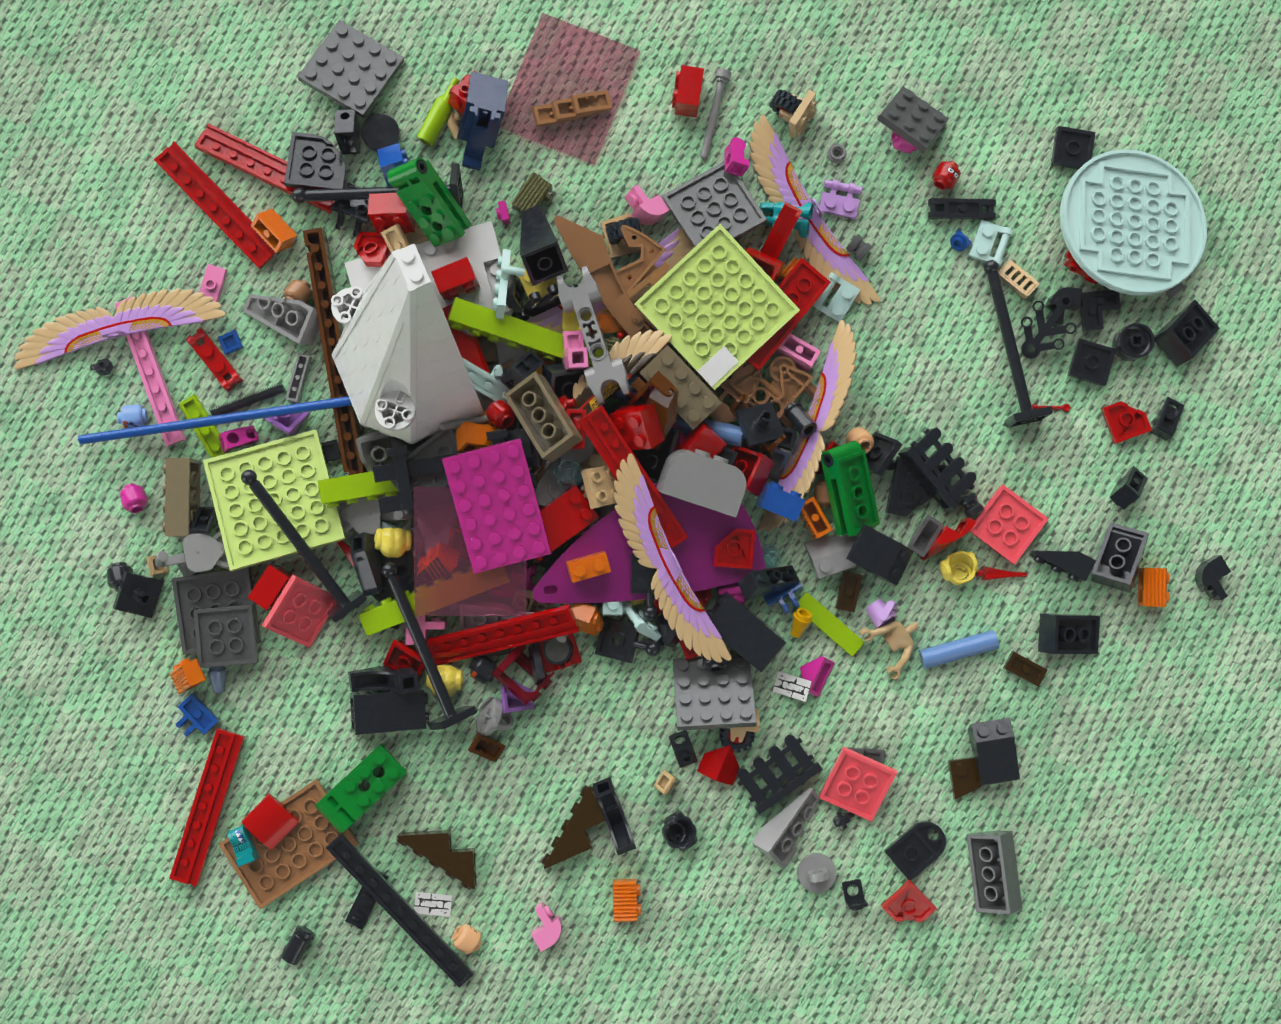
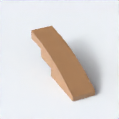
[531,90,613,127]

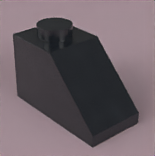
[1110,466,1148,510]

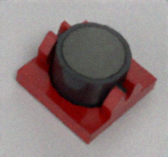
[538,633,582,673]

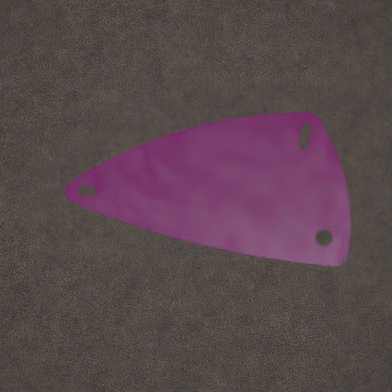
[533,483,766,603]

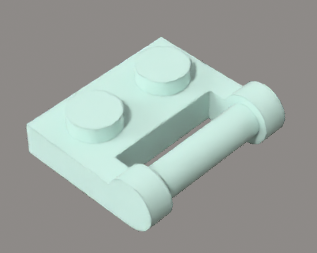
[968,220,1014,267]
[812,272,860,322]
[622,601,661,642]

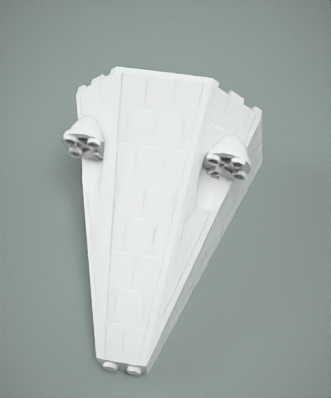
[331,244,484,444]

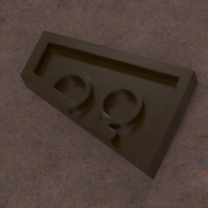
[948,757,982,800]

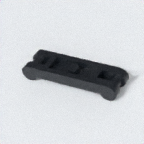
[928,198,996,221]

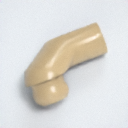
[447,110,463,140]

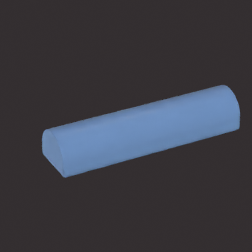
[675,414,744,447]
[918,630,999,669]

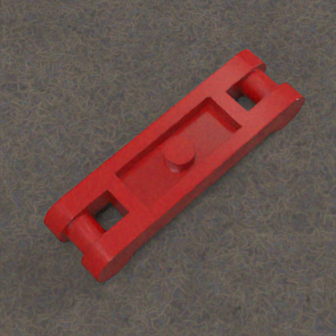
[186,327,243,392]

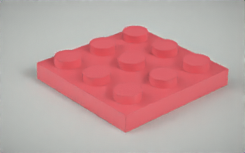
[969,484,1049,565]
[262,575,337,648]
[819,746,897,822]

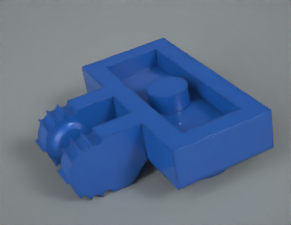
[763,582,802,614]
[175,693,220,737]

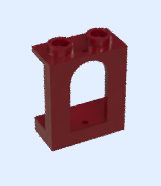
[492,645,555,706]

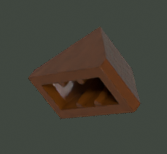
[468,732,506,762]

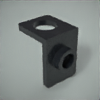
[669,730,698,768]
[842,879,868,910]

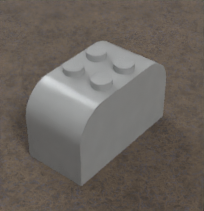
[656,449,746,517]

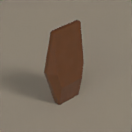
[643,386,678,450]

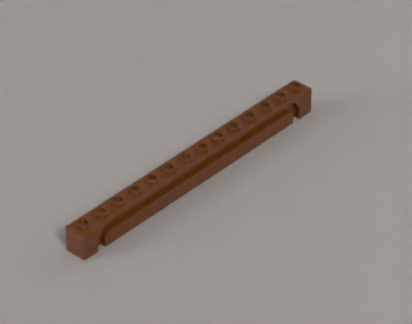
[303,227,367,475]

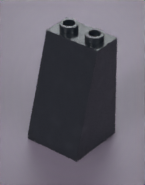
[520,204,569,286]
[706,591,786,672]
[350,689,429,735]

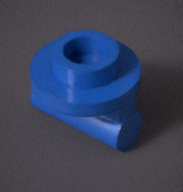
[950,230,972,251]

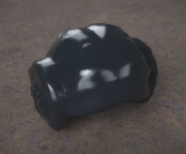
[662,811,698,851]

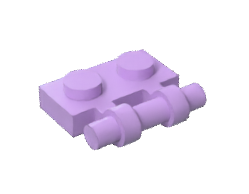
[818,179,862,219]

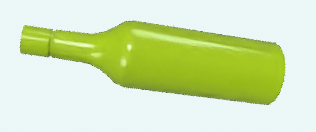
[416,77,460,147]

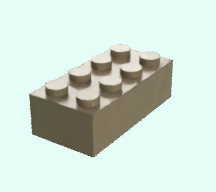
[639,345,722,430]
[504,372,583,462]
[162,458,201,537]

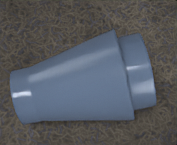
[207,666,227,693]

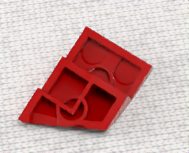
[920,518,976,561]

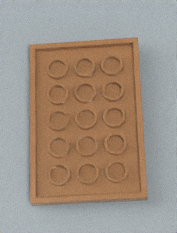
[219,779,360,909]

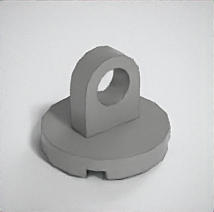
[476,697,514,736]
[798,853,836,893]

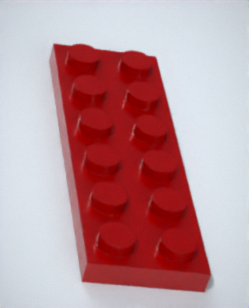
[746,258,831,371]

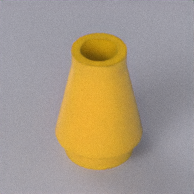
[790,608,812,638]

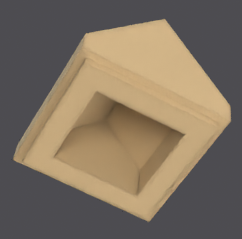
[146,555,169,577]
[654,770,678,795]

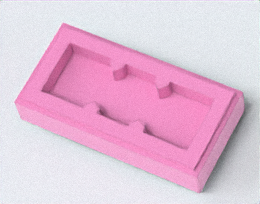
[199,264,228,302]

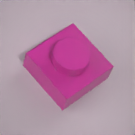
[496,200,511,225]

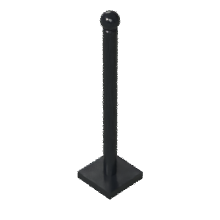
[292,163,464,209]
[984,260,1053,428]
[241,469,367,622]
[382,562,477,730]

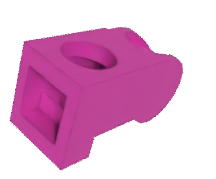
[724,137,750,177]
[218,425,259,453]

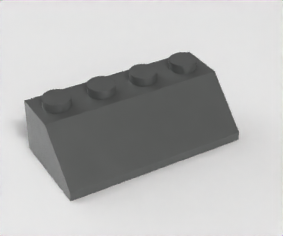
[967,830,1022,915]

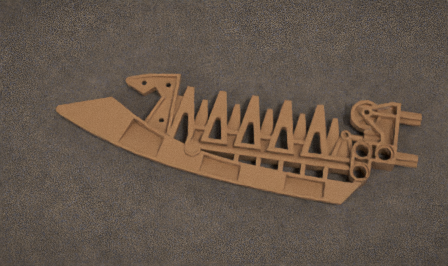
[554,215,817,429]

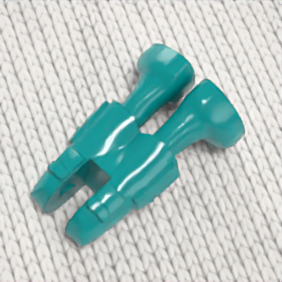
[759,202,814,238]

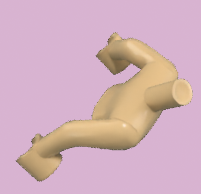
[860,621,920,680]

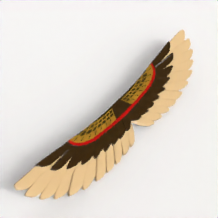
[529,330,672,484]

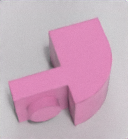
[624,185,670,225]
[562,331,589,370]
[406,613,447,645]
[531,902,562,952]

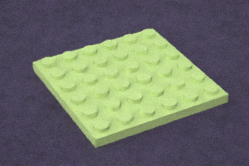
[634,224,800,390]
[203,429,346,571]

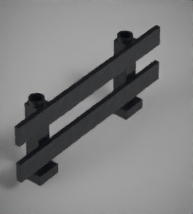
[372,429,537,515]

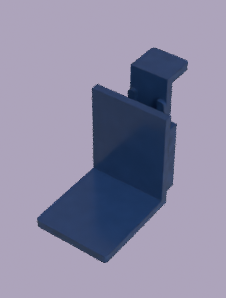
[457,71,508,171]

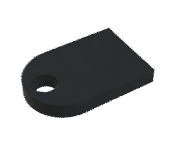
[884,821,946,880]

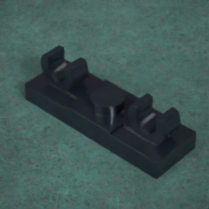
[345,870,389,930]

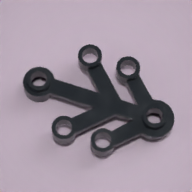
[511,284,578,321]
[1021,293,1077,359]

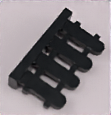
[898,428,977,512]
[737,735,823,815]

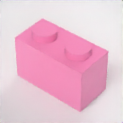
[775,333,821,373]

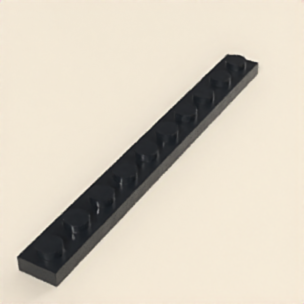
[326,833,474,988]

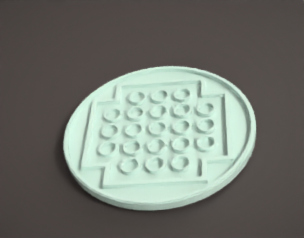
[1060,149,1207,296]

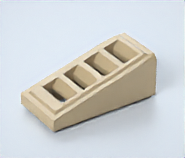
[998,260,1040,300]

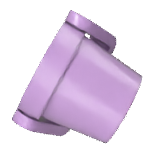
[866,599,898,629]

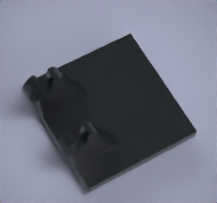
[331,182,370,237]

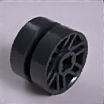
[1112,323,1155,361]

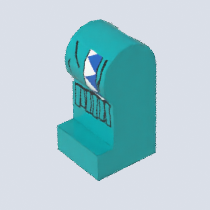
[228,825,260,867]

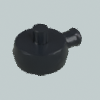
[90,359,113,376]
[833,811,855,829]

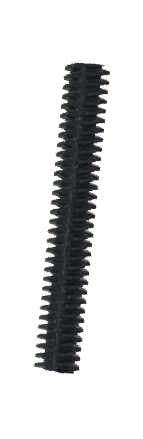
[209,382,286,416]

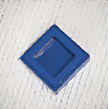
[218,330,244,355]

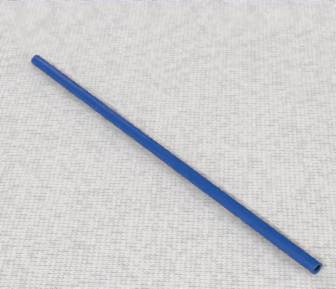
[78,396,352,445]

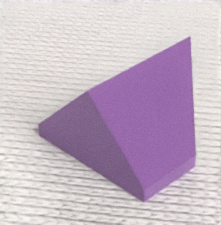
[264,402,310,436]
[501,678,535,713]

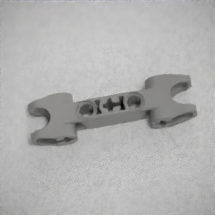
[556,266,630,405]

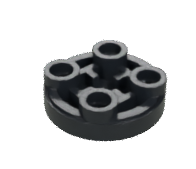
[361,113,401,152]

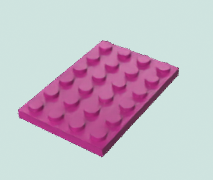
[442,438,551,574]

